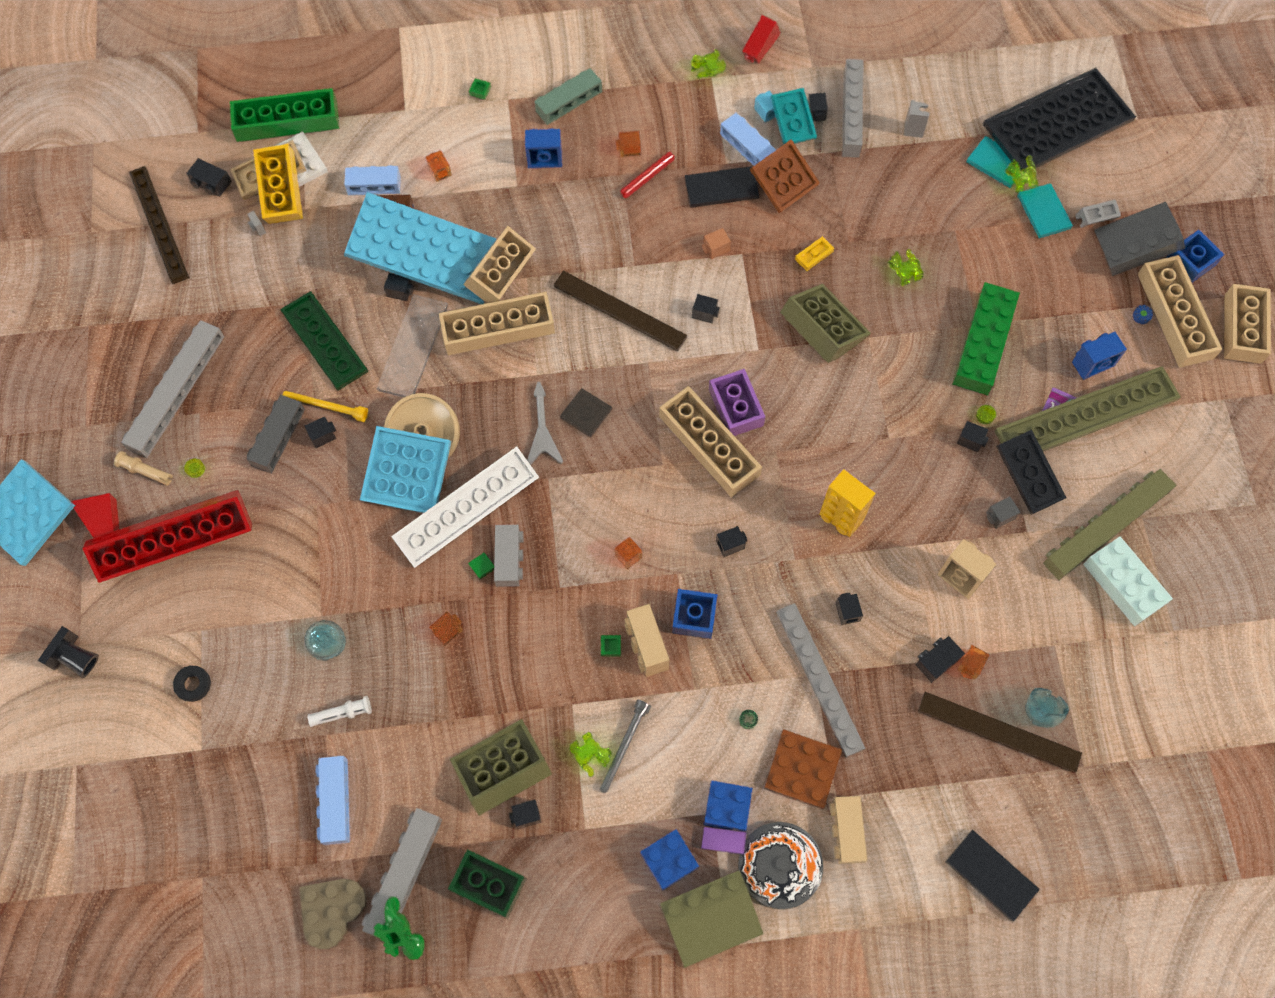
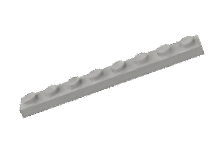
[776,603,865,758]

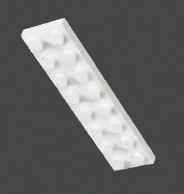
[391,447,539,568]

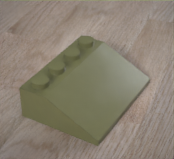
[780,284,871,363]
[450,719,552,816]
[660,870,764,968]

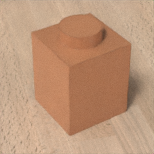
[702,228,731,259]

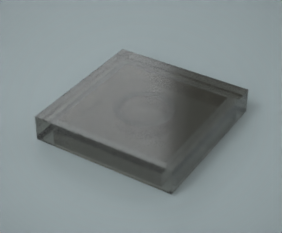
[560,388,612,437]

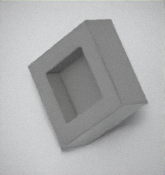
[247,211,266,236]

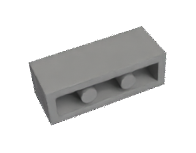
[494,525,524,587]

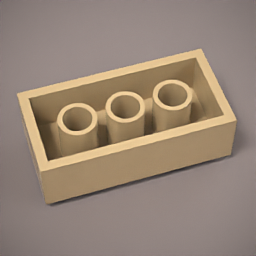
[463,226,536,303]
[1224,284,1271,364]

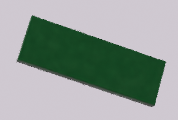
[280,291,369,391]

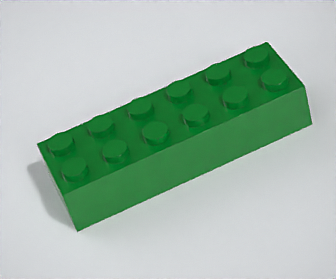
[230,88,340,142]
[952,282,1020,395]

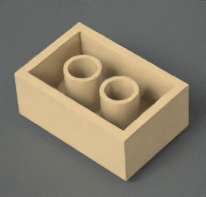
[937,539,997,599]
[624,604,669,677]

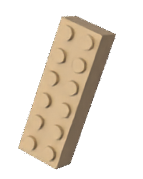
[1138,255,1222,368]
[439,292,555,355]
[659,386,762,498]

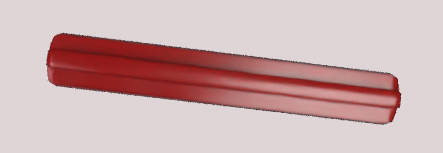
[620,151,675,199]

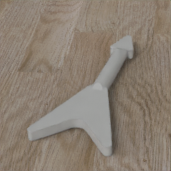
[527,382,563,465]

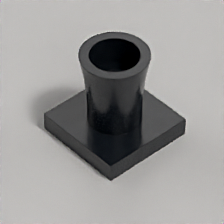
[37,626,99,679]

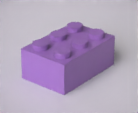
[709,369,765,436]

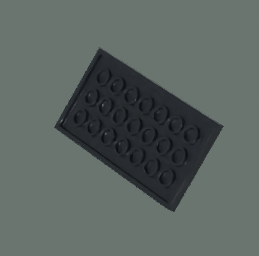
[982,68,1136,175]

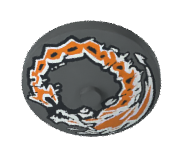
[738,822,823,910]

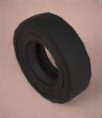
[173,665,211,702]

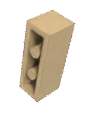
[830,796,867,864]

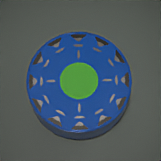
[1133,305,1153,324]

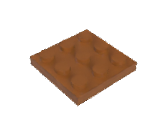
[750,139,820,213]
[764,729,842,809]

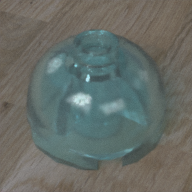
[304,620,346,661]
[1025,688,1069,728]

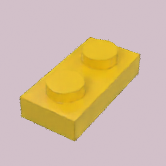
[795,236,834,271]

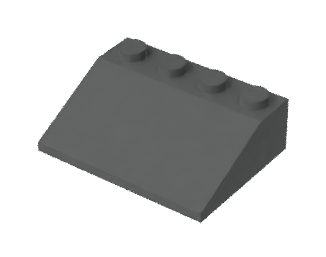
[1094,201,1185,276]

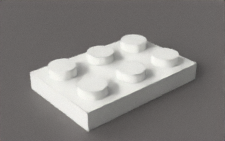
[275,132,328,187]

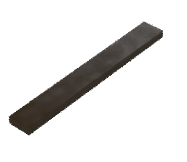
[129,166,190,284]
[554,270,687,352]
[918,692,1082,773]

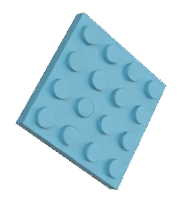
[360,426,452,513]
[0,459,75,566]

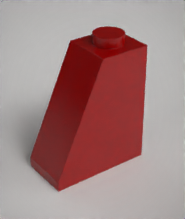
[742,15,781,64]
[71,493,120,538]

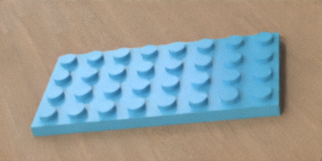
[344,192,496,304]

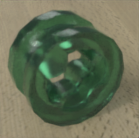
[739,709,758,730]

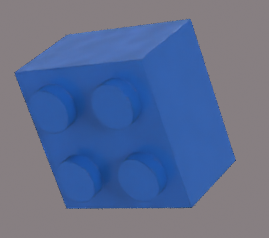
[525,128,562,168]
[1166,230,1225,283]
[1072,332,1127,380]
[672,589,718,639]
[704,780,753,832]
[640,829,699,891]

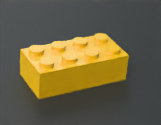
[253,144,303,224]
[819,469,876,537]

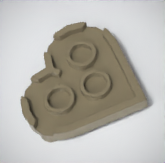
[299,879,367,949]

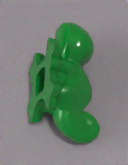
[374,896,425,960]

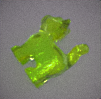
[691,49,726,79]
[1005,155,1039,193]
[887,249,924,286]
[569,732,612,777]

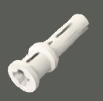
[308,696,372,727]

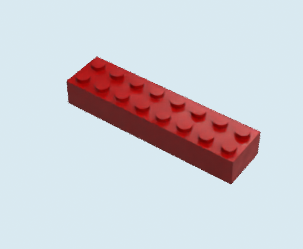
[82,490,252,583]

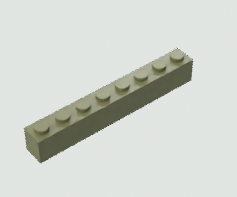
[1043,469,1177,581]

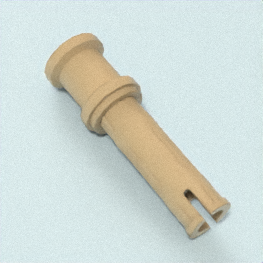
[114,451,173,486]

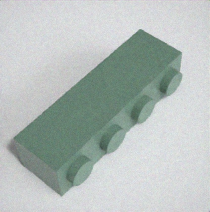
[534,68,602,125]

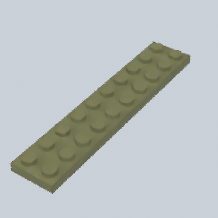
[994,366,1181,452]

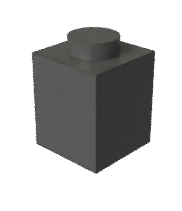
[986,496,1021,529]

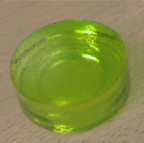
[976,405,996,425]
[184,458,205,478]

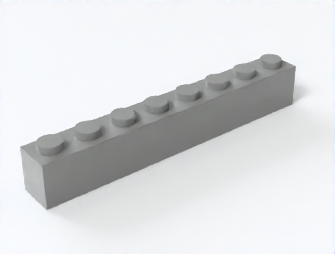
[121,320,224,458]

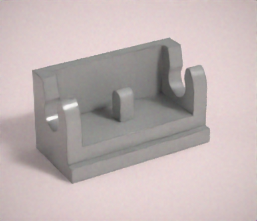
[904,100,929,138]
[1075,199,1121,228]

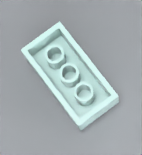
[1083,536,1173,626]

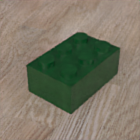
[448,849,527,919]

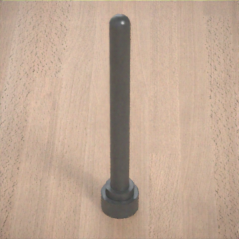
[600,699,652,793]

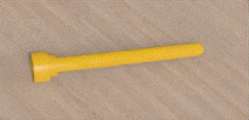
[283,391,368,422]

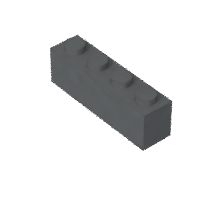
[247,395,305,474]

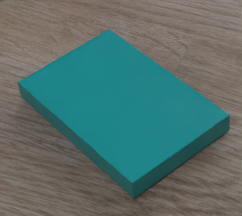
[770,88,817,145]
[966,136,1021,188]
[1017,183,1073,239]

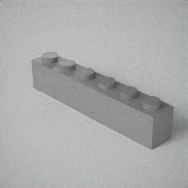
[842,59,863,158]
[362,808,442,938]

